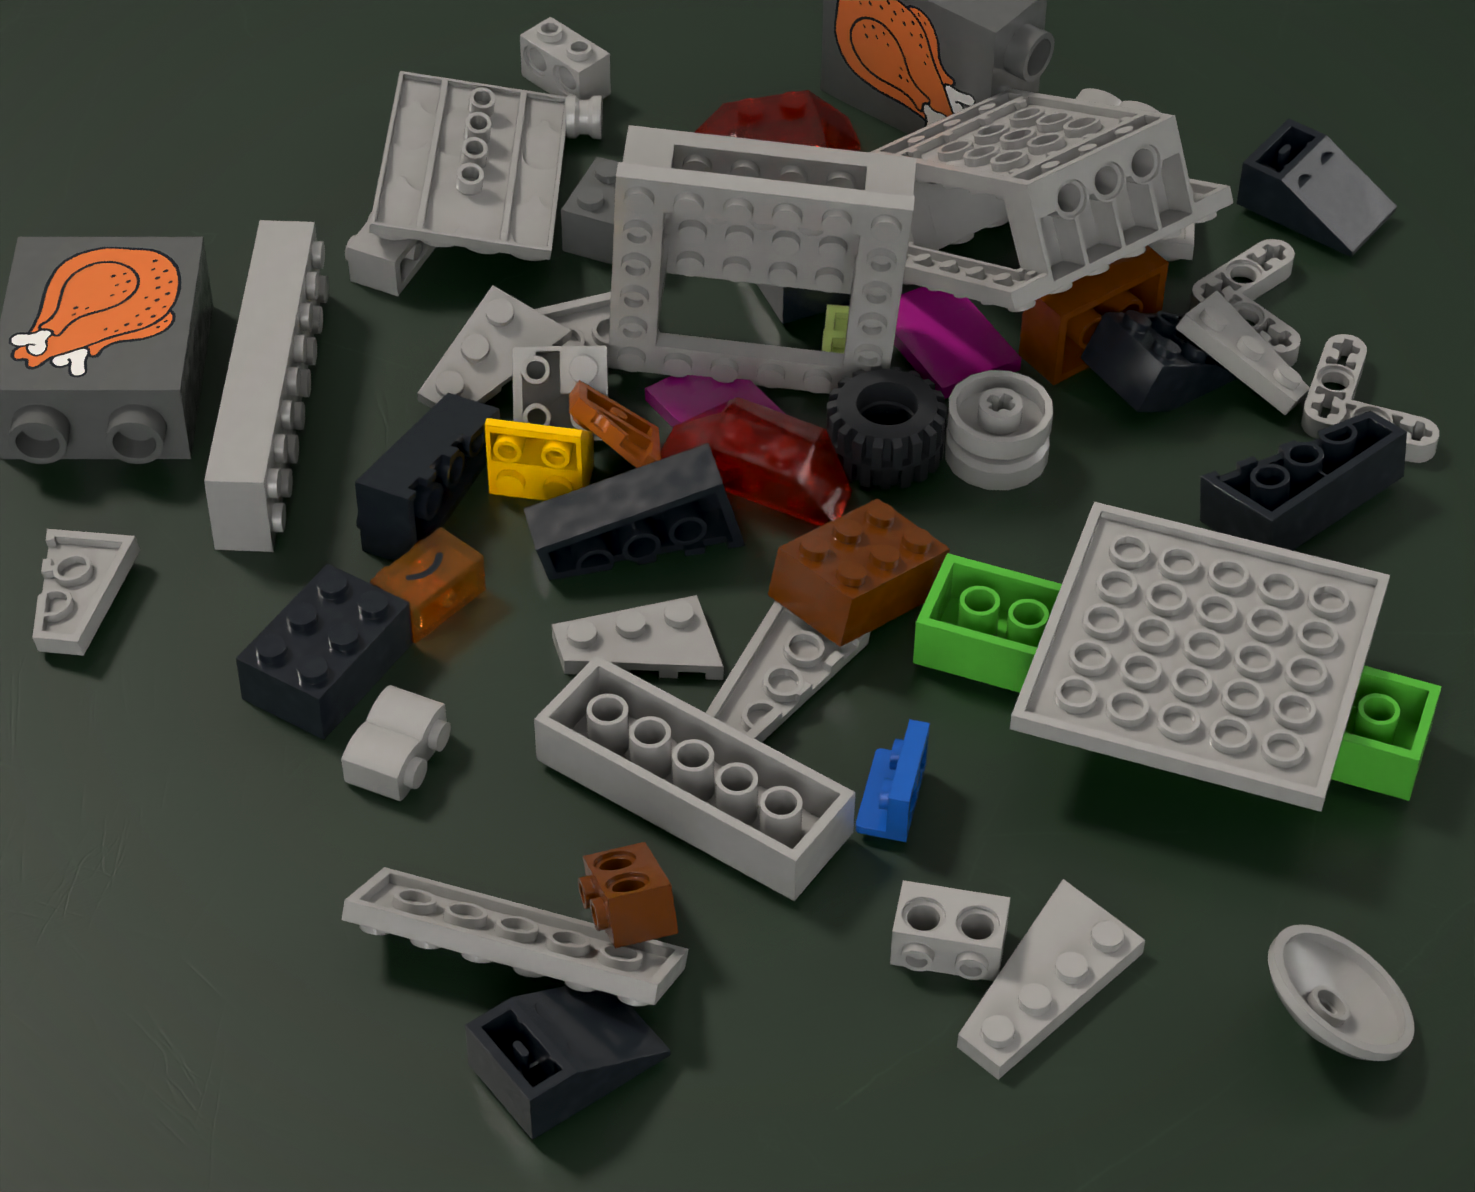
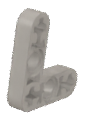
[1190,239,1301,367]
[1301,334,1439,463]

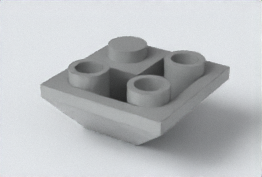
[512,345,609,441]

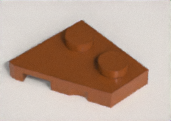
[569,380,661,468]

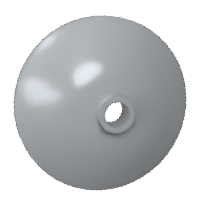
[1268,924,1414,1061]

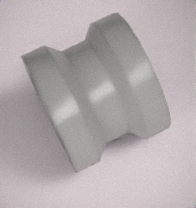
[566,95,603,139]

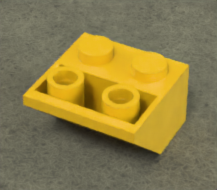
[484,418,594,501]

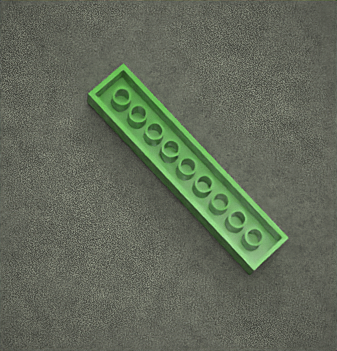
[913,553,1442,801]

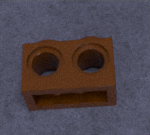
[578,842,678,949]

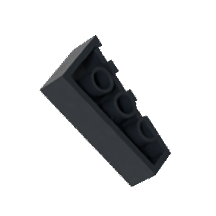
[355,393,500,568]
[1200,410,1407,551]
[524,443,745,581]

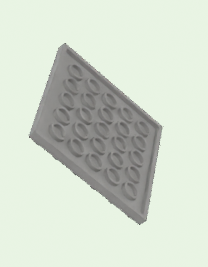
[1010,502,1390,812]

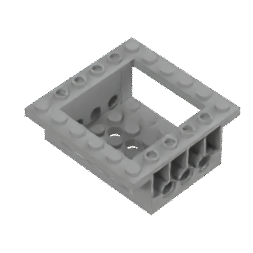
[869,89,1234,312]
[608,125,917,394]

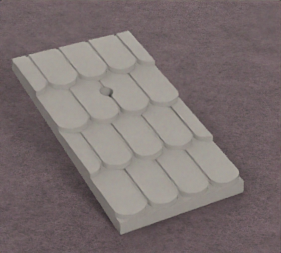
[369,71,567,261]

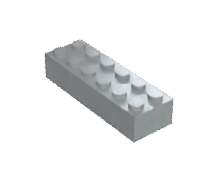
[534,655,855,901]

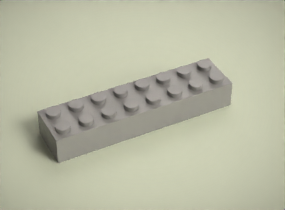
[204,220,329,552]

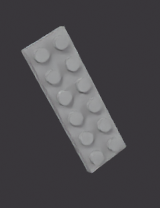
[342,867,689,1006]

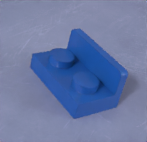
[855,719,930,842]

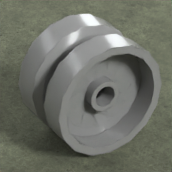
[945,370,1053,490]

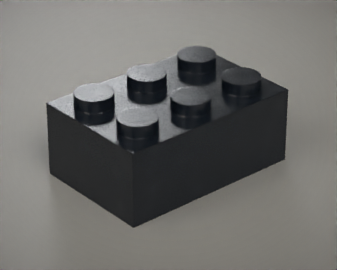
[236,563,413,740]

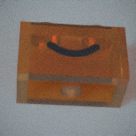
[370,527,486,644]

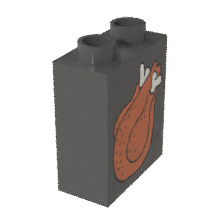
[820,0,1055,134]
[0,237,213,464]

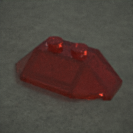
[694,90,860,151]
[661,397,852,526]

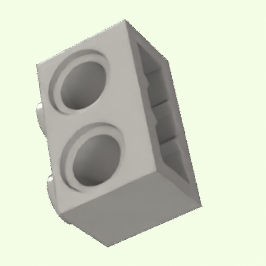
[520,17,611,100]
[890,880,1011,981]

